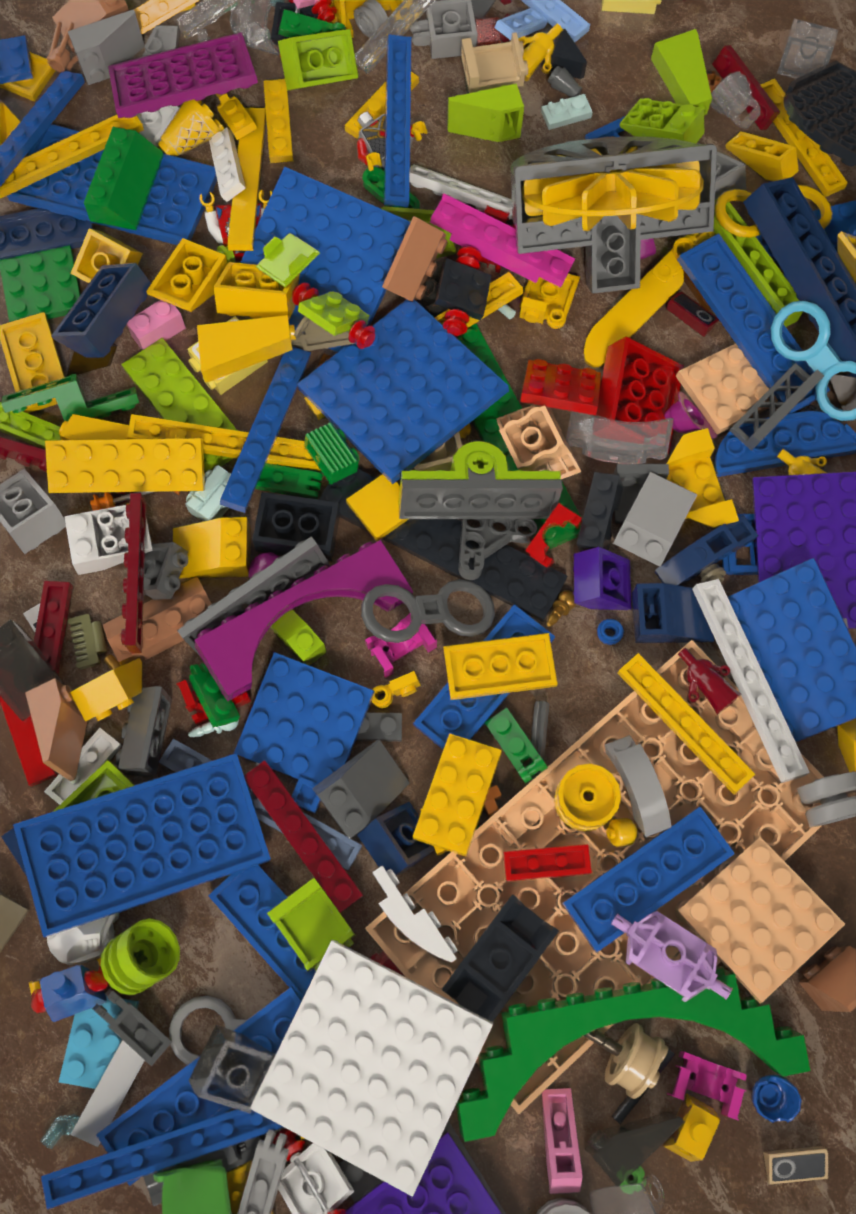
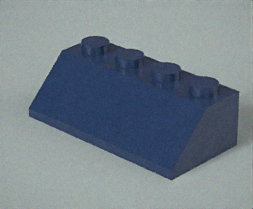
[51,263,152,358]

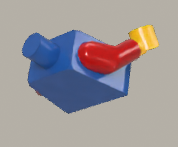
[29,958,109,1022]

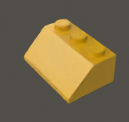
[214,262,300,320]

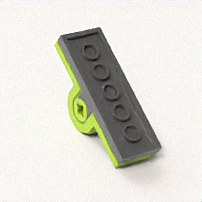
[398,441,563,519]

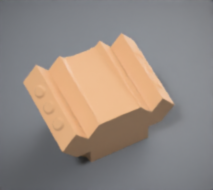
[497,404,582,479]

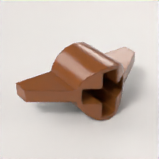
[707,71,721,95]

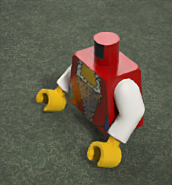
[200,190,273,261]

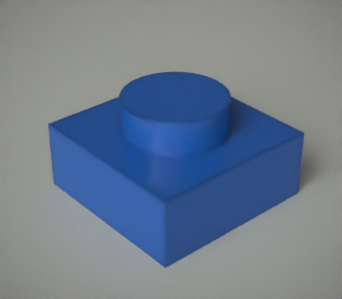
[291,777,321,814]

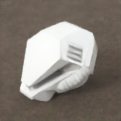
[47,913,119,965]

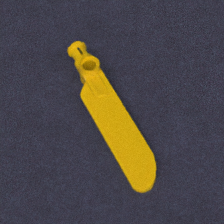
[584,231,715,368]

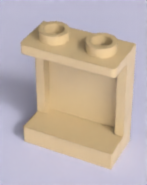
[461,32,528,93]

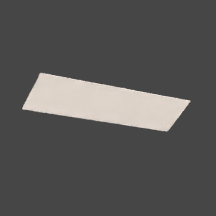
[71,1040,145,1147]

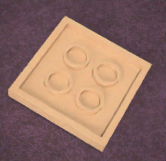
[676,344,778,434]

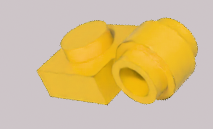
[371,671,421,708]

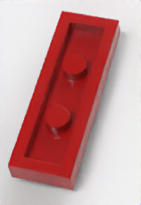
[503,844,592,882]

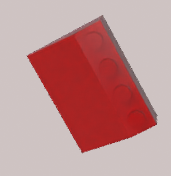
[592,336,684,455]

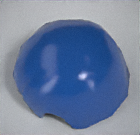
[751,1075,802,1123]

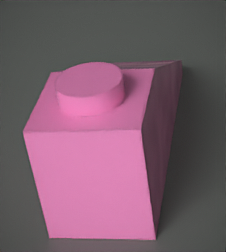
[542,1088,583,1194]

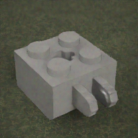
[410,0,477,59]

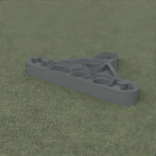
[458,519,537,580]

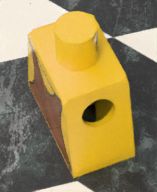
[663,1093,720,1162]

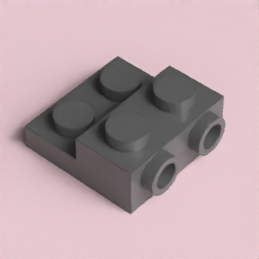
[122,542,188,600]

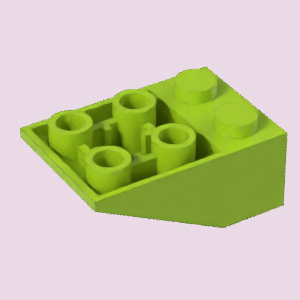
[447,84,524,142]
[619,98,704,144]

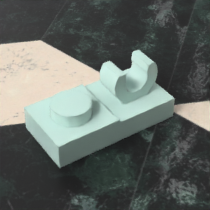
[541,94,592,130]

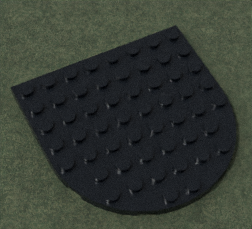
[783,60,856,166]

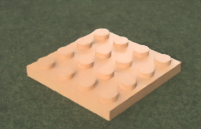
[677,837,845,1004]

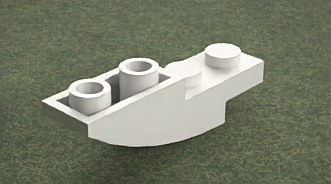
[373,866,458,963]

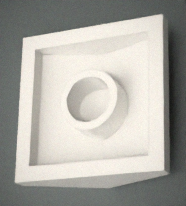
[137,105,179,147]

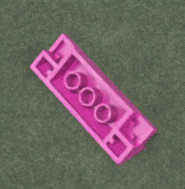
[430,193,575,287]

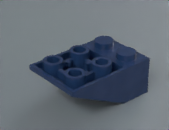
[632,583,715,643]

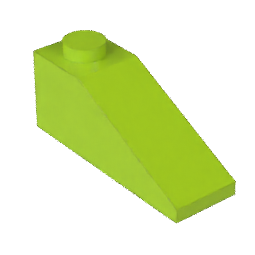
[270,610,326,666]

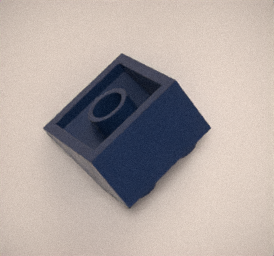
[357,802,435,877]

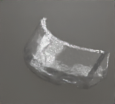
[230,0,279,55]
[566,411,674,464]

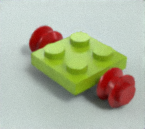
[292,282,375,349]

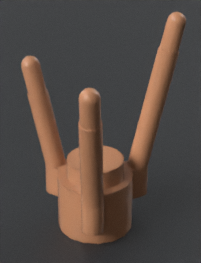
[47,21,78,72]

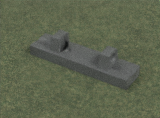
[143,1136,263,1206]

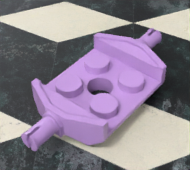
[611,911,733,1002]

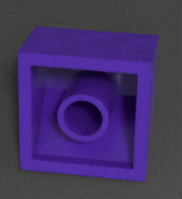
[573,547,631,610]

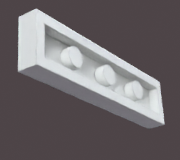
[209,127,246,202]

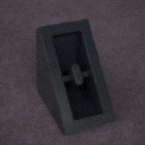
[550,29,587,79]

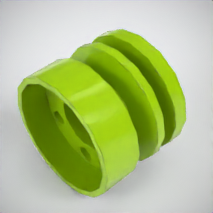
[101,918,180,995]

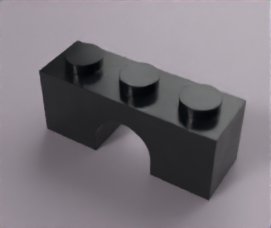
[577,472,624,552]

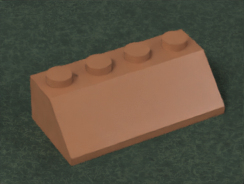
[103,577,212,665]

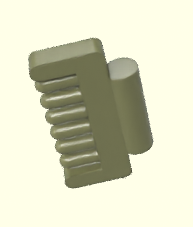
[68,614,107,670]

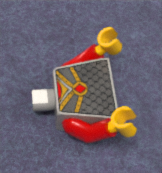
[356,112,428,171]

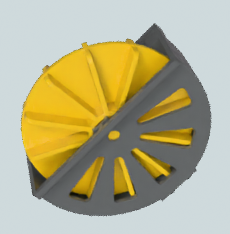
[510,137,717,294]

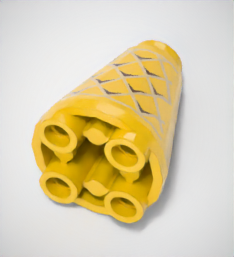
[158,99,224,157]

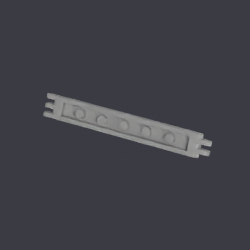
[238,1129,289,1214]

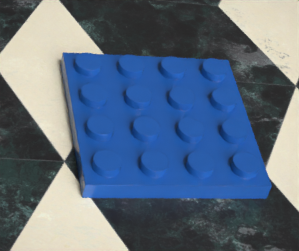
[234,652,375,784]

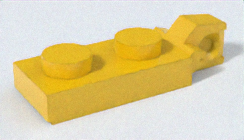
[216,93,257,140]

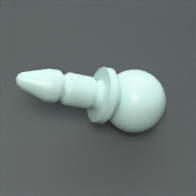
[188,719,239,737]

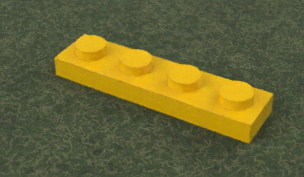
[345,72,419,139]
[263,79,293,163]

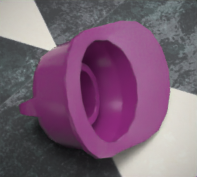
[665,392,718,439]

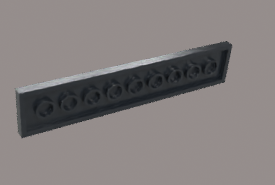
[319,469,568,622]

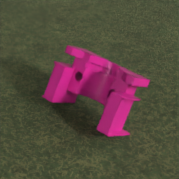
[365,613,437,678]
[667,1051,747,1121]

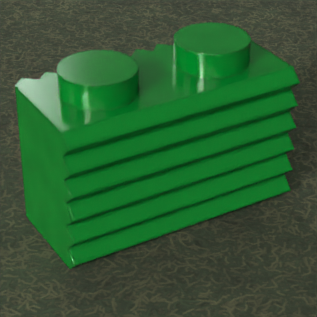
[304,422,360,484]

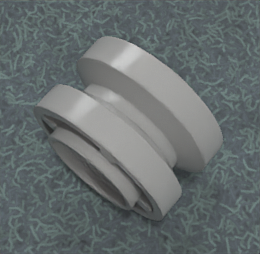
[354,0,389,38]

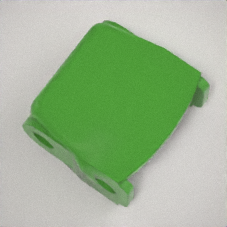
[153,1159,232,1214]

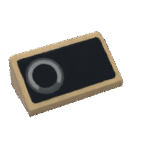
[763,1146,828,1185]

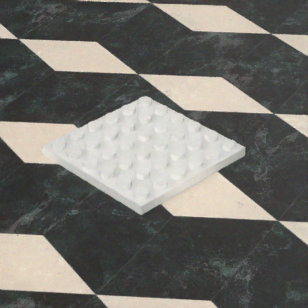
[250,940,493,1197]

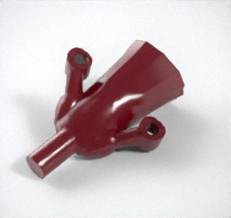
[678,648,742,715]

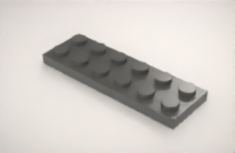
[177,536,331,656]

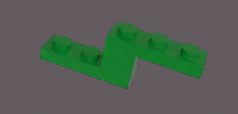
[1,374,139,421]

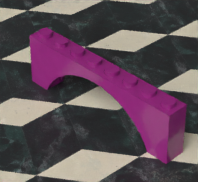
[195,540,413,702]

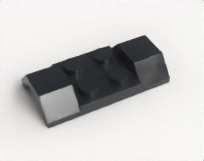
[442,894,559,1022]

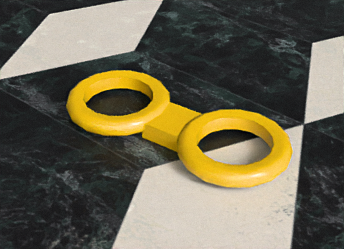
[714,185,832,238]

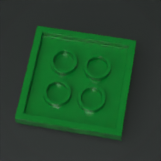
[0,245,81,322]

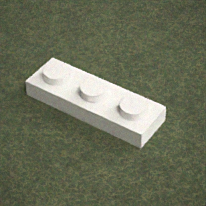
[44,728,122,805]

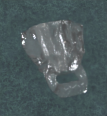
[710,72,761,129]

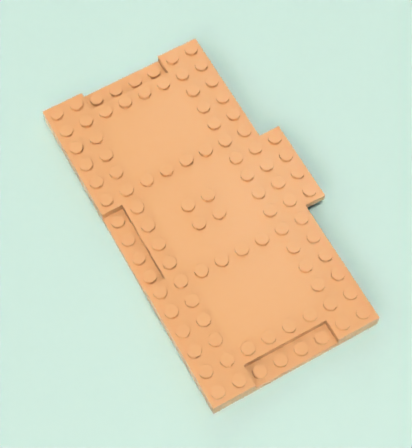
[365,640,824,1114]

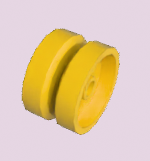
[554,764,621,832]

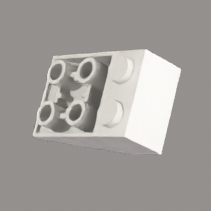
[64,505,153,575]

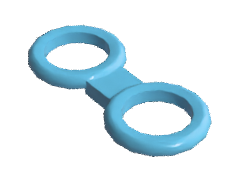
[771,301,856,421]

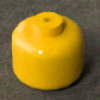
[606,818,637,847]

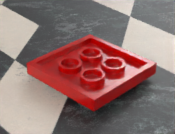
[520,359,601,416]

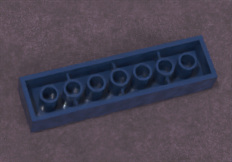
[743,177,856,362]

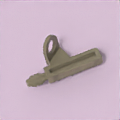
[291,317,355,351]

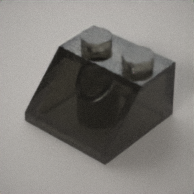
[188,1025,276,1113]

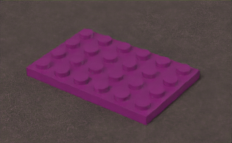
[108,32,258,118]

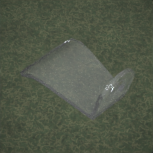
[590,1175,665,1214]

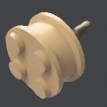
[584,1023,668,1099]

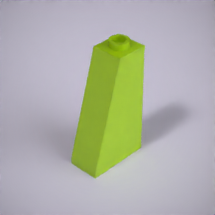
[651,29,712,116]

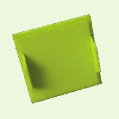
[256,233,320,288]

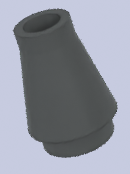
[548,66,583,97]

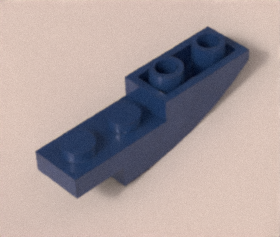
[654,515,758,586]

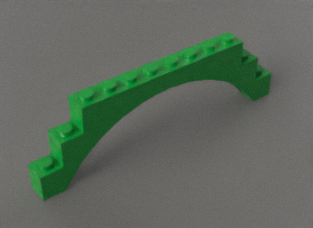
[456,966,810,1142]

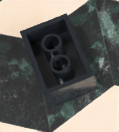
[252,492,340,562]

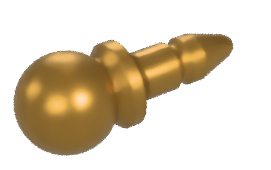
[547,590,577,627]

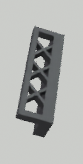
[729,363,824,451]

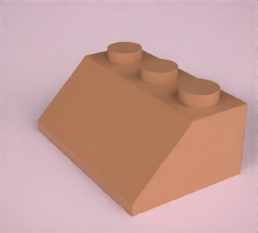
[382,216,447,302]

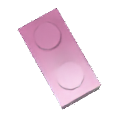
[127,300,186,350]

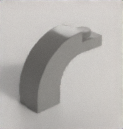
[605,735,671,837]

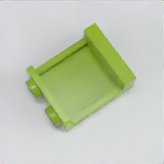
[267,878,356,971]

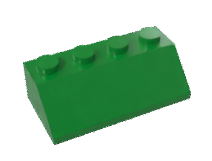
[84,126,164,230]

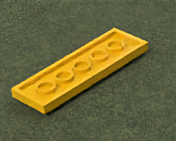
[45,438,205,493]

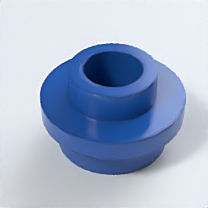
[597,619,624,645]

